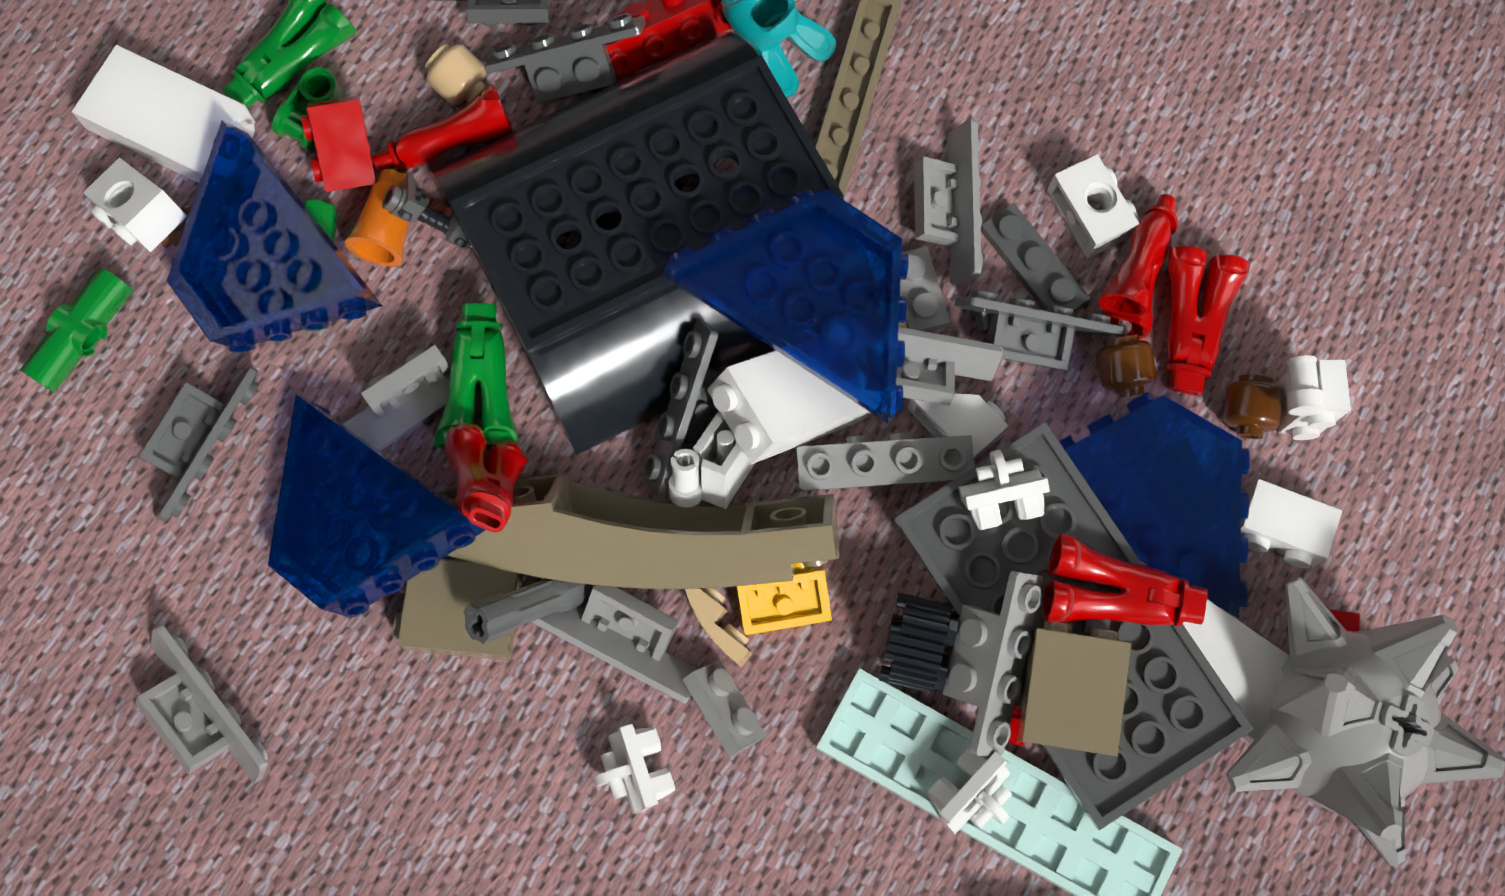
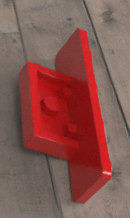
[606,0,732,81]

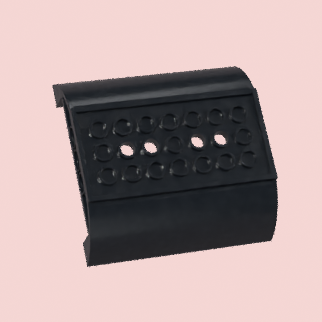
[430,32,876,455]

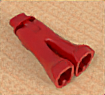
[372,85,513,172]
[1099,194,1178,340]
[1166,246,1251,396]
[444,423,528,533]
[1042,534,1208,627]

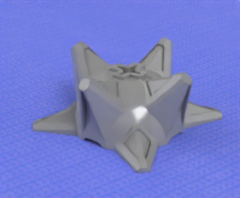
[1226,578,1505,866]

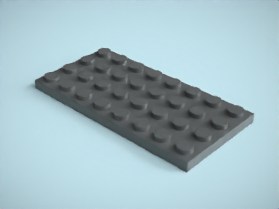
[894,422,1254,830]

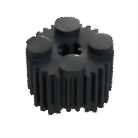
[879,592,959,693]

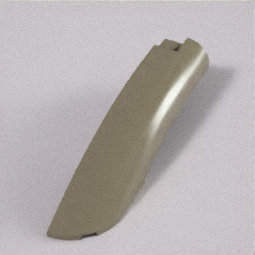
[375,473,839,589]

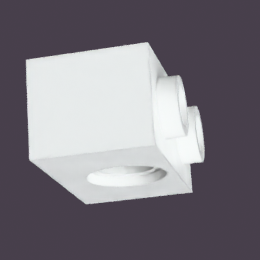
[1047,154,1139,259]
[83,158,187,252]

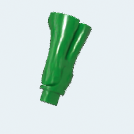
[222,0,357,109]
[434,303,519,450]

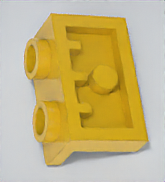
[736,563,832,635]

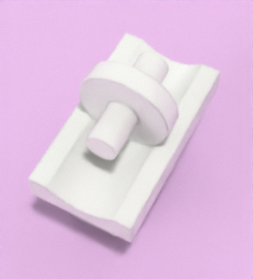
[958,450,1050,530]
[594,724,675,815]
[927,746,1012,834]

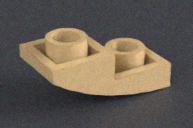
[685,588,752,667]

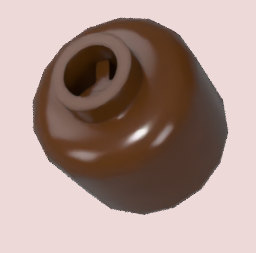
[1096,334,1157,398]
[1223,374,1283,439]

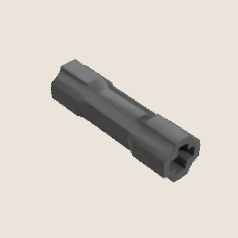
[463,578,593,644]

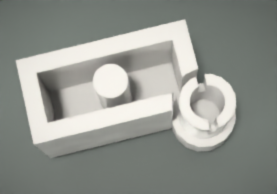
[1274,355,1351,440]
[669,411,755,509]

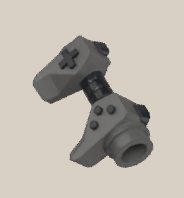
[382,172,470,250]

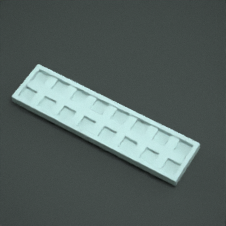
[815,668,1183,896]

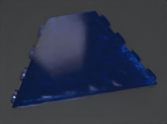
[166,120,383,352]
[663,189,909,423]
[1059,391,1250,618]
[268,394,486,618]

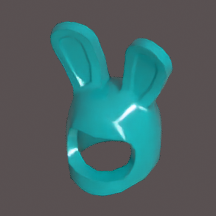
[721,0,837,98]

